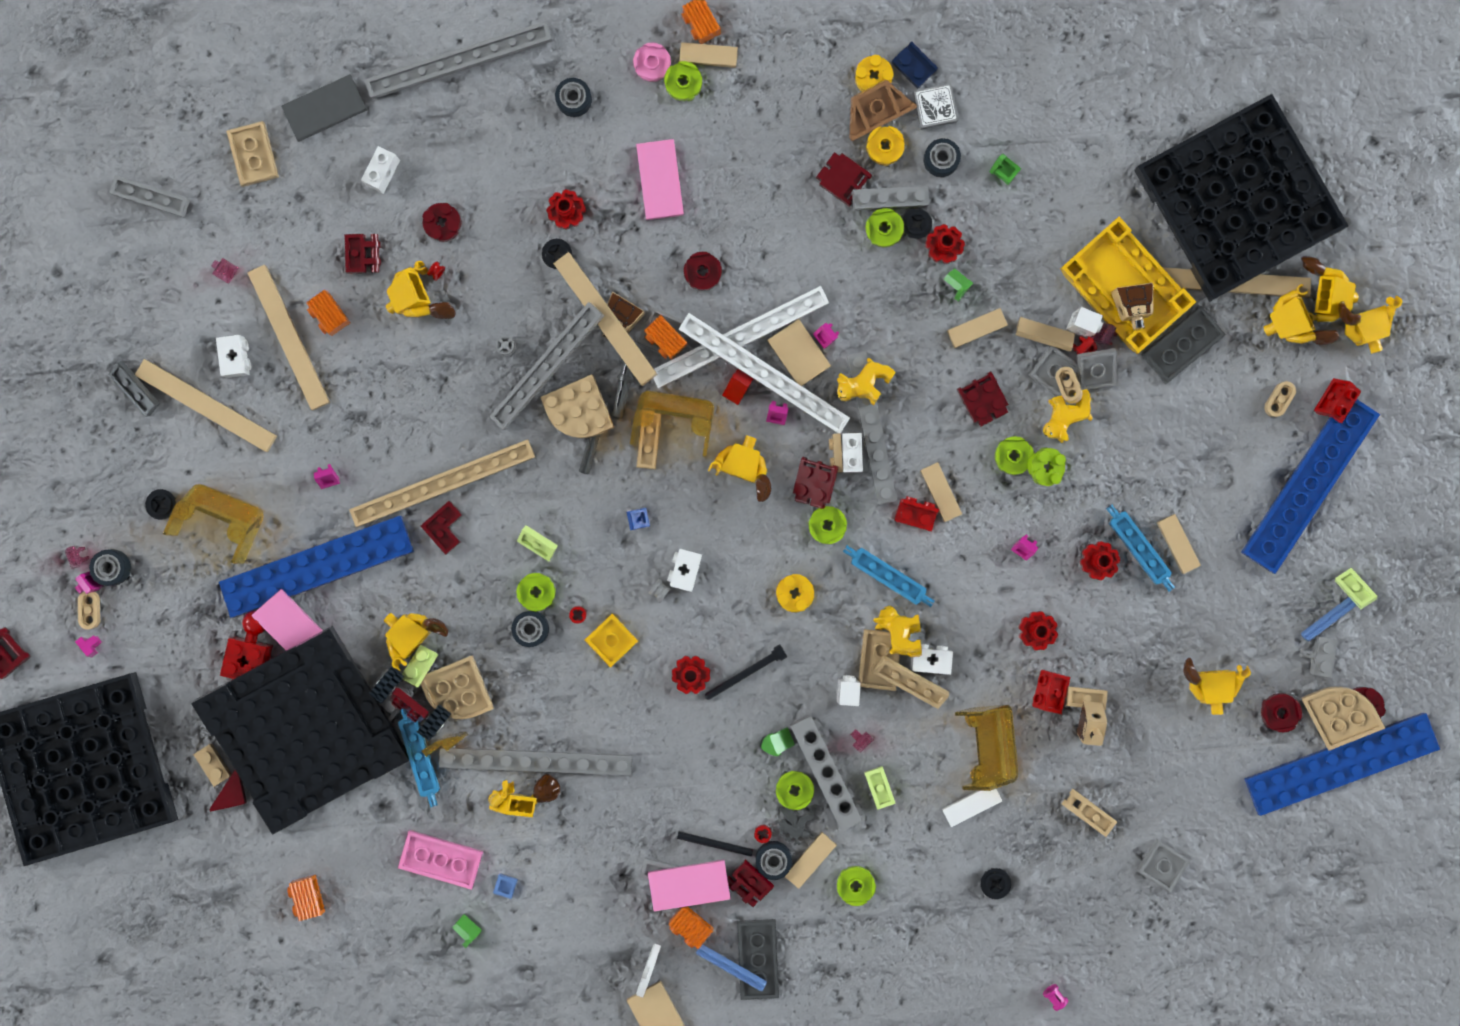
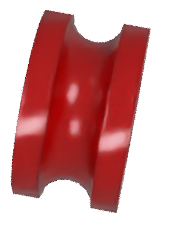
[427,261,445,281]
[569,606,586,624]
[754,825,772,843]

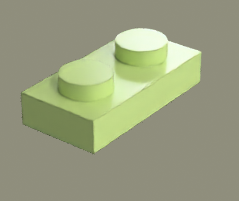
[517,525,558,561]
[1335,568,1378,609]
[402,645,438,688]
[864,766,896,810]

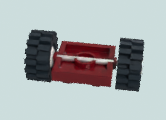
[369,667,451,741]

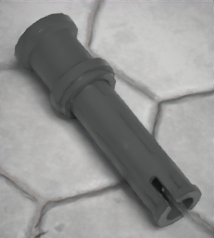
[611,359,634,418]

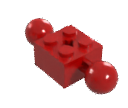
[220,611,273,679]

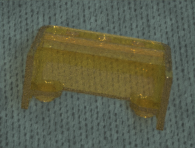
[630,391,714,458]
[163,484,264,564]
[955,705,1018,791]

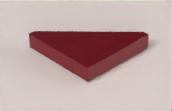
[209,770,247,812]

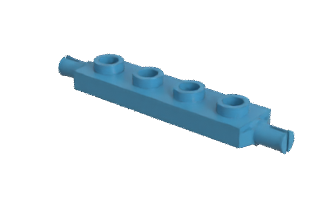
[1106,504,1175,592]
[843,545,935,607]
[398,709,440,807]

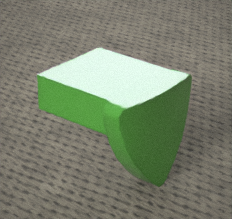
[989,153,1021,185]
[944,268,973,302]
[761,727,795,756]
[452,914,481,948]

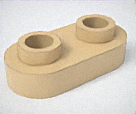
[1055,367,1083,404]
[1264,381,1296,417]
[78,592,100,630]

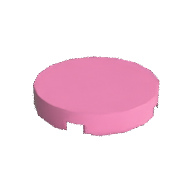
[633,43,671,82]

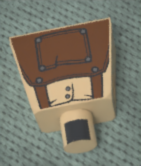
[1111,283,1153,330]
[602,292,645,339]
[1077,701,1107,746]

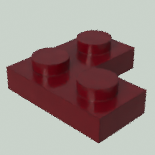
[421,501,463,555]

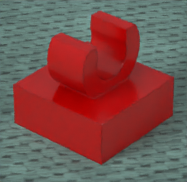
[1073,336,1098,354]

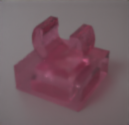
[211,258,239,284]
[1092,323,1117,345]
[65,546,89,569]
[850,729,874,753]

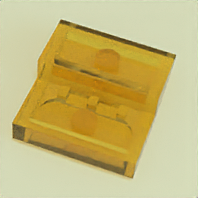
[422,732,469,757]

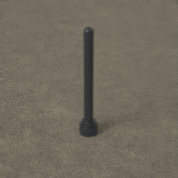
[705,644,787,700]

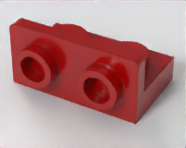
[1314,378,1361,423]
[894,496,939,532]
[1032,670,1071,714]

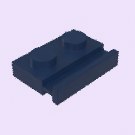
[891,41,938,89]

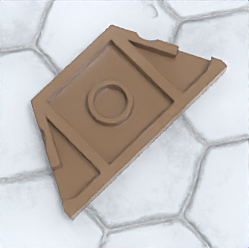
[849,80,917,141]

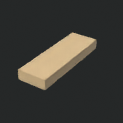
[679,42,738,68]
[947,308,1008,349]
[1016,317,1075,352]
[636,410,662,470]
[920,462,962,522]
[1156,514,1201,574]
[785,832,837,889]

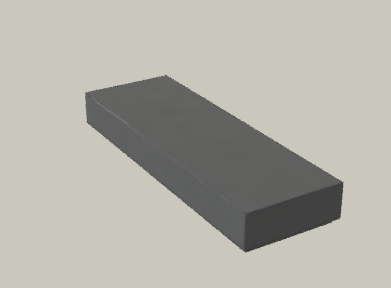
[108,361,160,417]

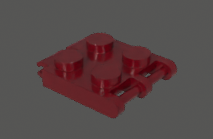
[816,152,872,207]
[957,371,1009,427]
[793,457,838,509]

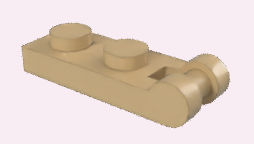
[1061,788,1117,837]

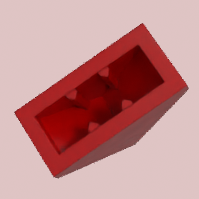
[722,369,754,405]

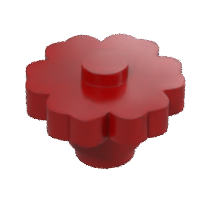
[546,189,586,230]
[925,224,965,264]
[1080,541,1120,580]
[1018,611,1058,650]
[672,655,710,694]

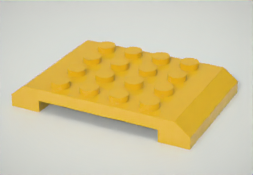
[1060,216,1196,354]

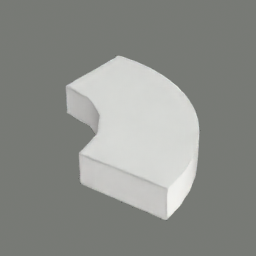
[636,944,661,998]

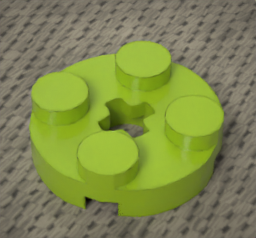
[664,61,702,101]
[866,208,904,248]
[994,436,1034,475]
[1028,447,1066,486]
[809,506,847,544]
[516,573,556,611]
[776,771,814,810]
[836,866,876,906]

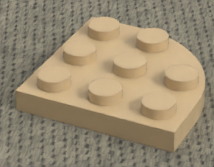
[540,374,615,438]
[421,655,494,719]
[1301,687,1385,751]

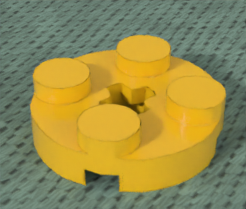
[855,54,894,91]
[866,126,905,166]
[776,574,814,612]

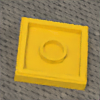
[585,613,638,668]

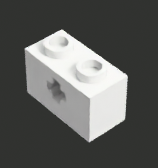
[361,146,400,194]
[1066,307,1103,339]
[216,335,251,378]
[841,433,863,473]
[667,549,702,592]
[910,644,953,675]
[837,675,860,706]

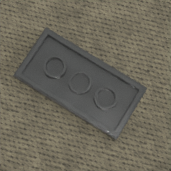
[281,74,367,142]
[1142,306,1226,384]
[737,919,779,1000]

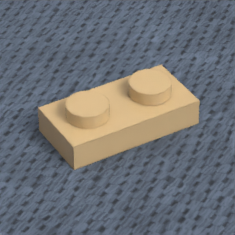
[829,433,843,473]
[1066,686,1108,710]
[193,743,232,787]

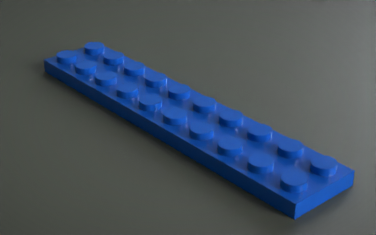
[1241,399,1380,574]
[219,516,414,618]
[1244,713,1440,816]

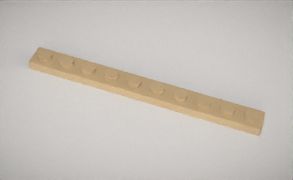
[349,439,536,527]

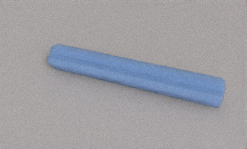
[1301,597,1357,641]
[696,944,767,991]

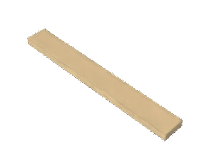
[553,252,658,386]
[247,265,330,411]
[1162,267,1311,298]
[135,359,277,452]

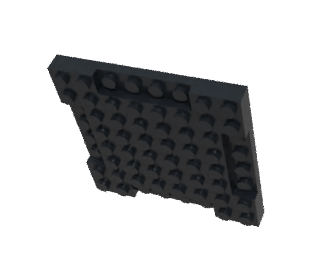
[1134,94,1349,302]
[191,625,409,835]
[0,672,178,866]

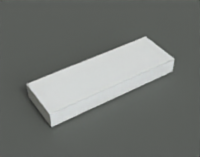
[942,783,1002,827]

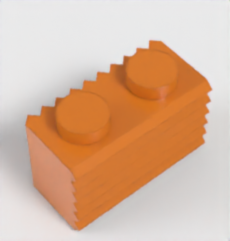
[681,0,721,44]
[306,290,351,336]
[644,315,688,360]
[287,875,325,921]
[668,906,713,949]

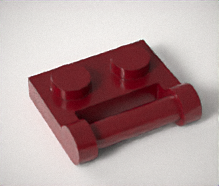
[0,627,31,679]

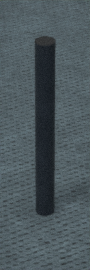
[677,831,753,857]

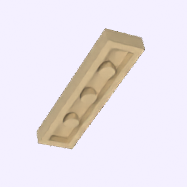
[874,656,949,709]

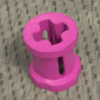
[1043,984,1069,1011]

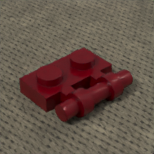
[344,234,381,274]
[727,859,774,907]

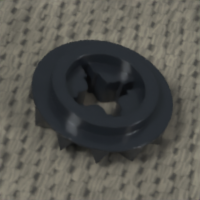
[903,208,932,239]
[542,238,572,269]
[145,489,177,520]
[980,868,1011,899]

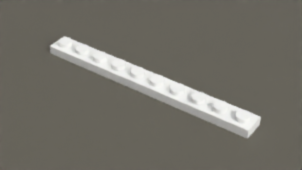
[653,286,829,389]
[678,313,850,434]

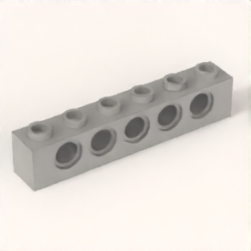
[790,714,863,831]

